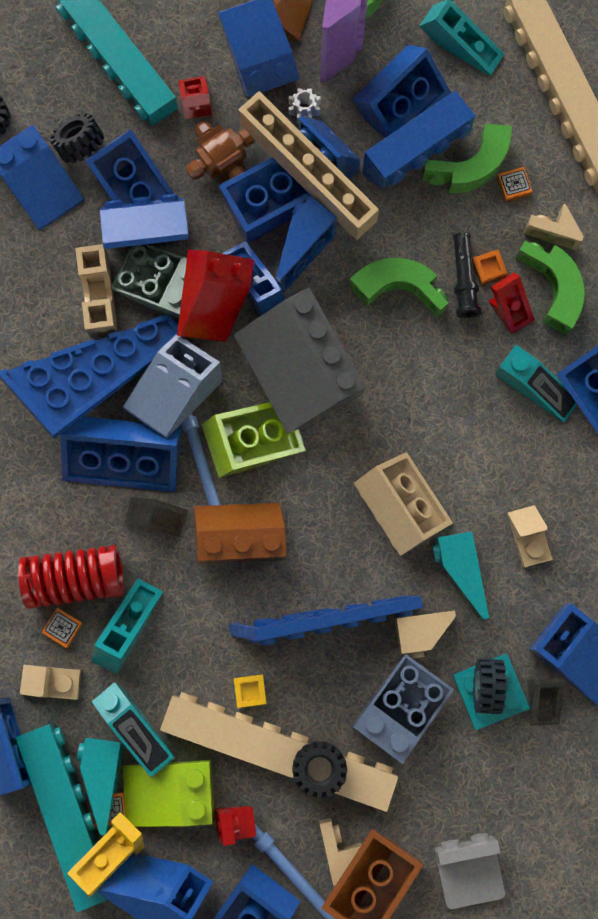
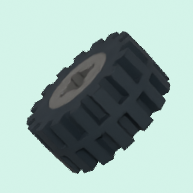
[473,659,507,714]

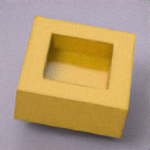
[234,674,267,708]

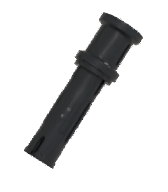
[453,232,482,318]

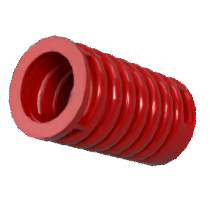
[18,544,124,609]

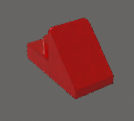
[178,76,212,119]
[489,272,535,334]
[214,806,256,846]

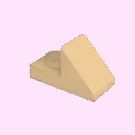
[524,204,584,250]
[507,505,552,568]
[20,665,82,700]
[319,818,361,886]

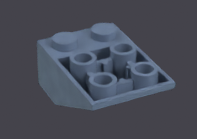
[123,334,222,439]
[352,654,454,764]

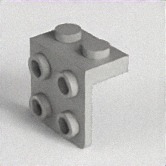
[434,833,505,909]

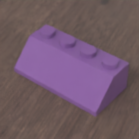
[320,0,367,82]

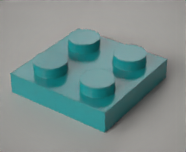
[452,653,530,731]

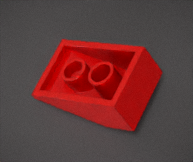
[177,250,254,342]

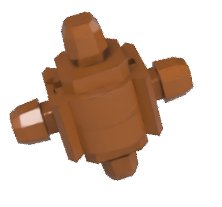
[186,121,255,183]

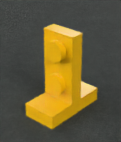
[67,812,145,898]

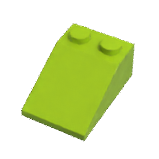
[201,402,306,478]
[123,759,215,827]

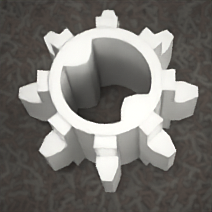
[288,88,321,124]

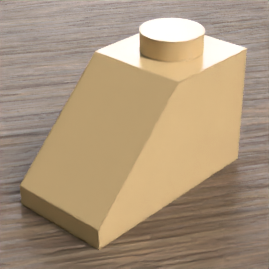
[395,610,456,659]

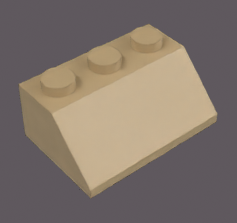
[354,452,453,556]

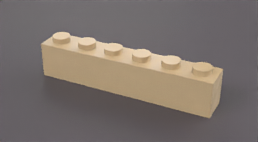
[238,91,379,240]

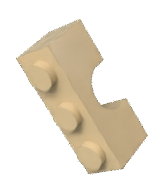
[75,244,118,338]

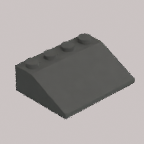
[234,287,365,434]

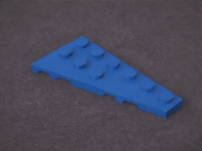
[0,314,186,439]
[229,595,423,645]

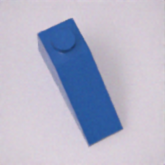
[222,241,286,317]

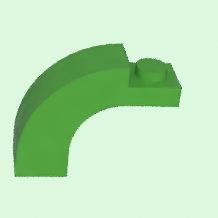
[422,123,512,193]
[515,241,584,335]
[349,258,448,318]

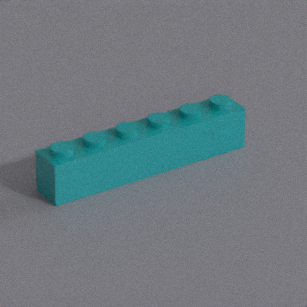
[55,0,178,127]
[15,723,108,912]

